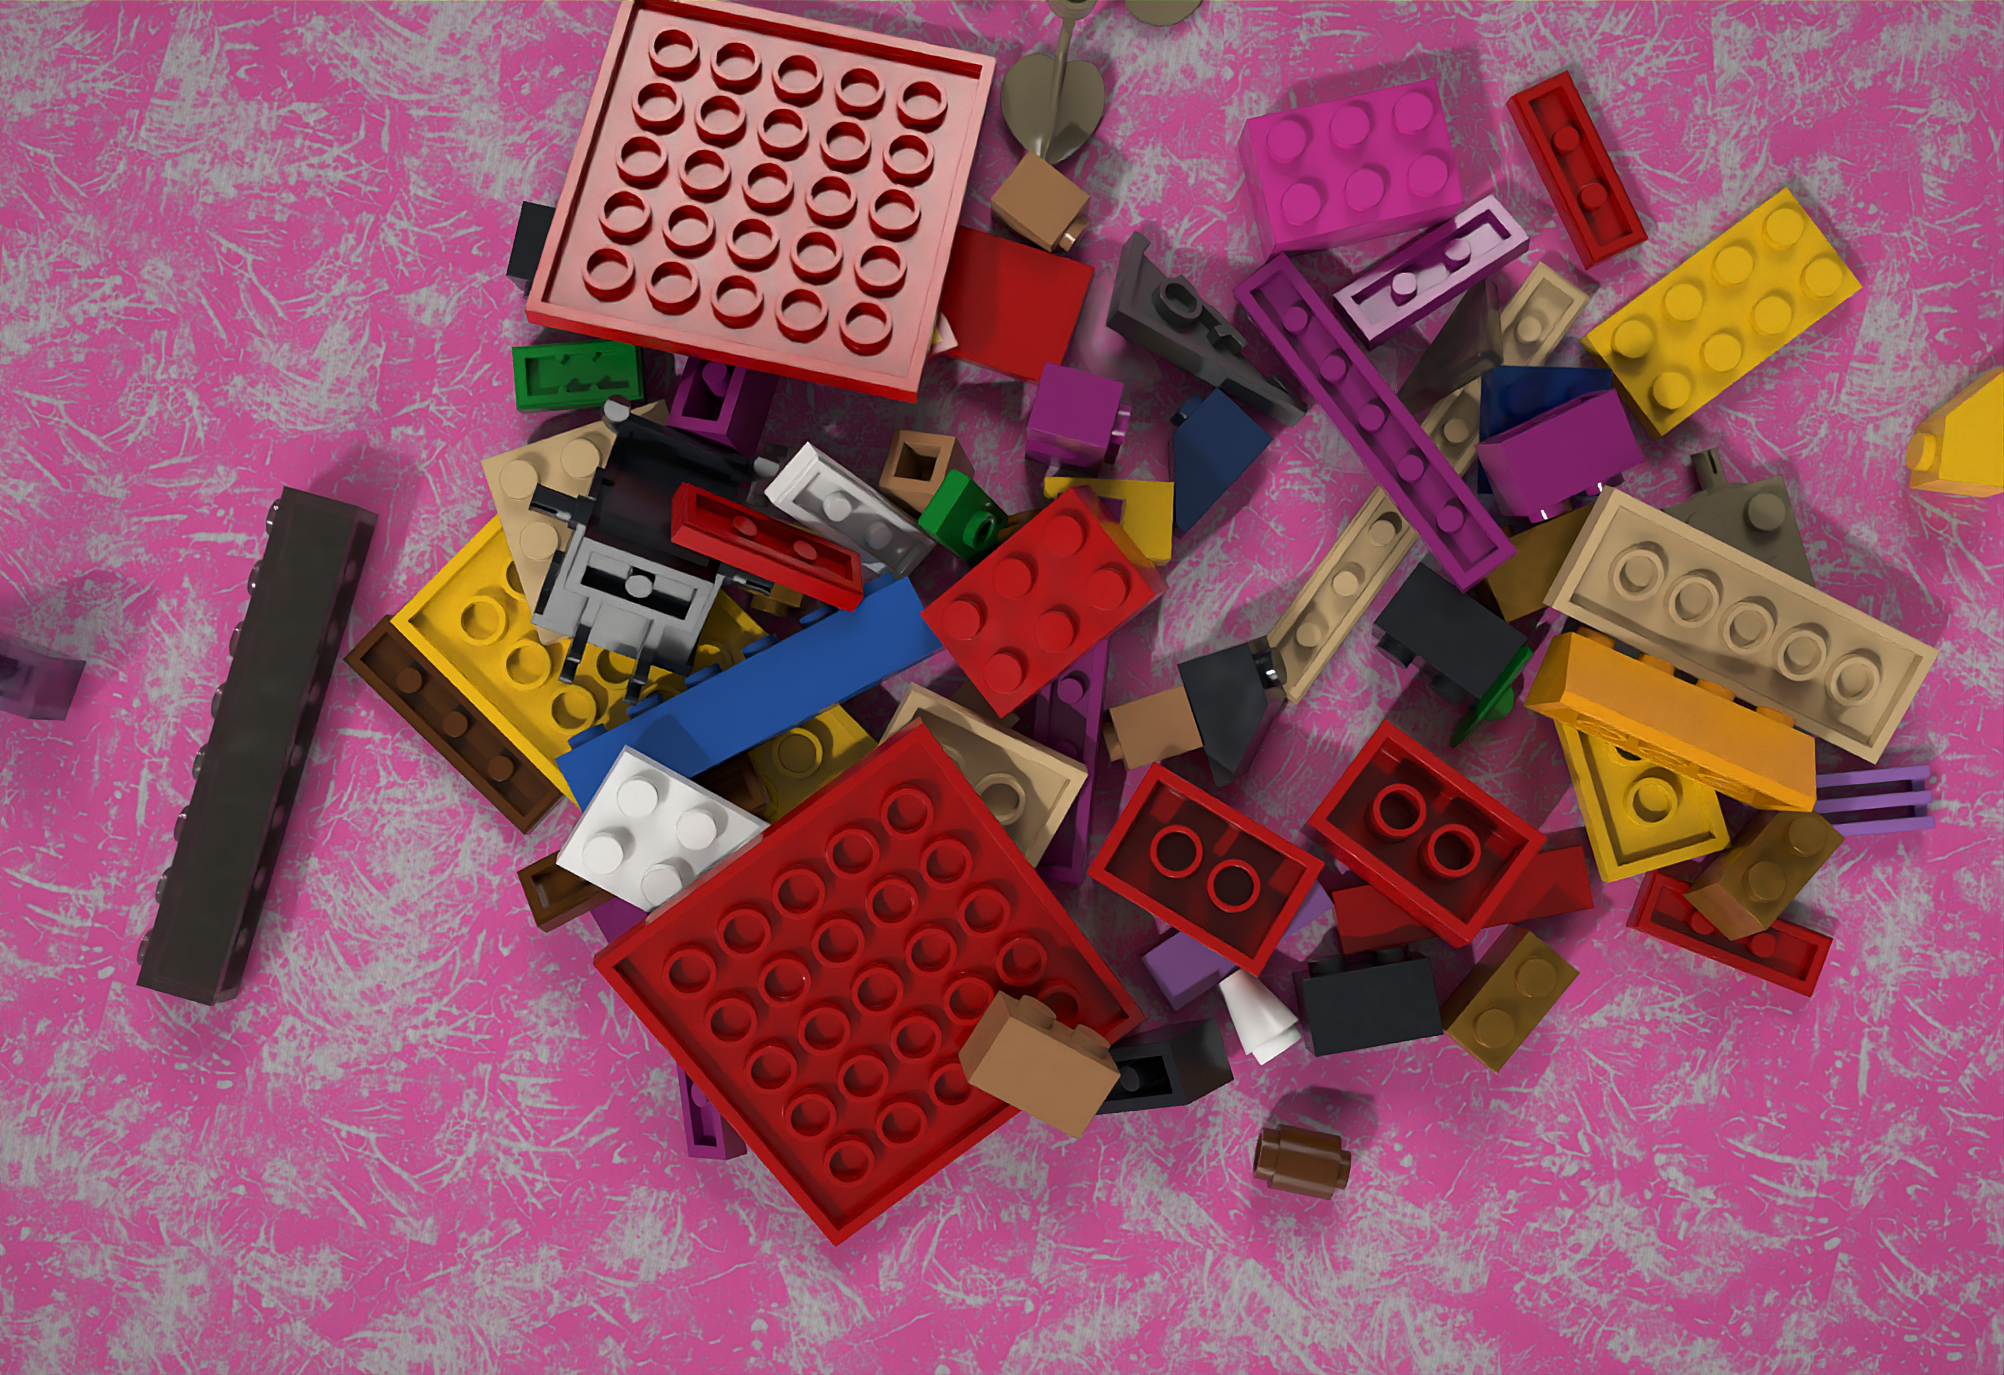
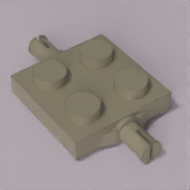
[1659,447,1816,588]

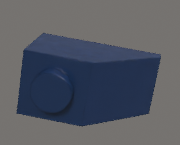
[1168,387,1273,540]

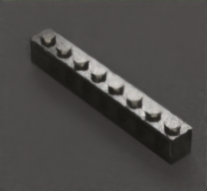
[136,485,379,1006]

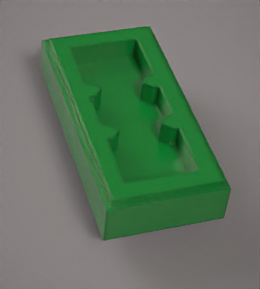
[512,339,647,414]
[917,468,1008,569]

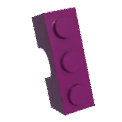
[1024,361,1132,478]

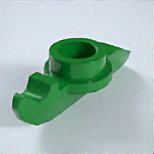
[1449,646,1535,748]

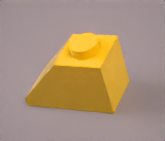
[1906,366,2004,498]
[1043,476,1174,568]

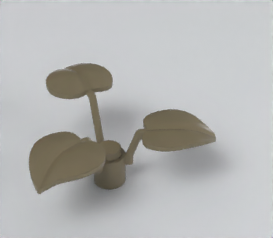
[1000,0,1202,166]

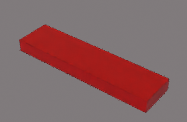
[1328,844,1594,955]

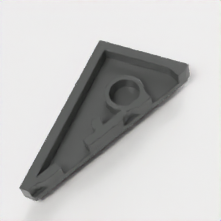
[1105,231,1308,428]

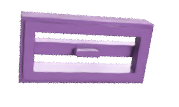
[1813,765,1935,837]

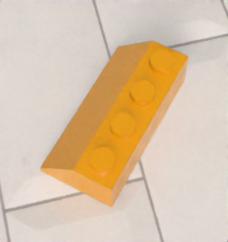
[1523,627,1817,812]

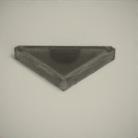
[1396,276,1504,416]

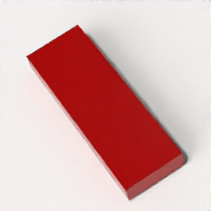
[1505,70,1649,271]
[671,482,864,613]
[1626,869,1833,998]

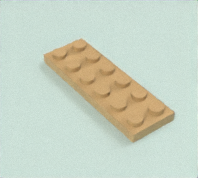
[1542,485,1940,764]

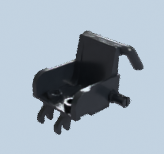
[528,394,780,707]

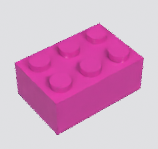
[1238,77,1465,263]

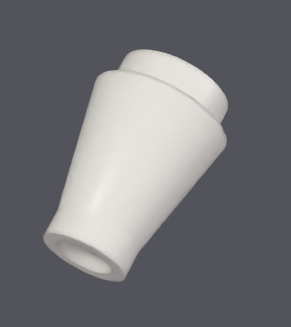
[1215,968,1303,1065]

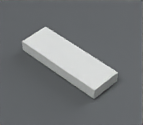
[764,442,938,581]

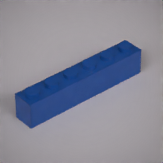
[555,573,945,813]

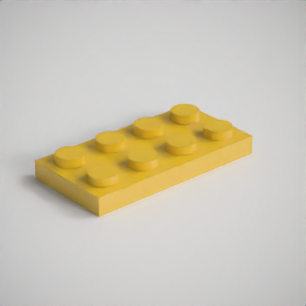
[1578,187,1863,440]

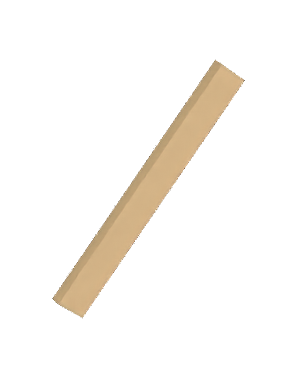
[1267,261,1591,705]

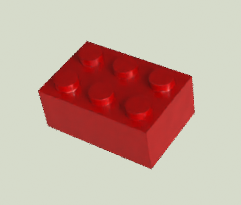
[919,485,1170,719]
[1300,719,1548,949]
[1086,761,1325,978]

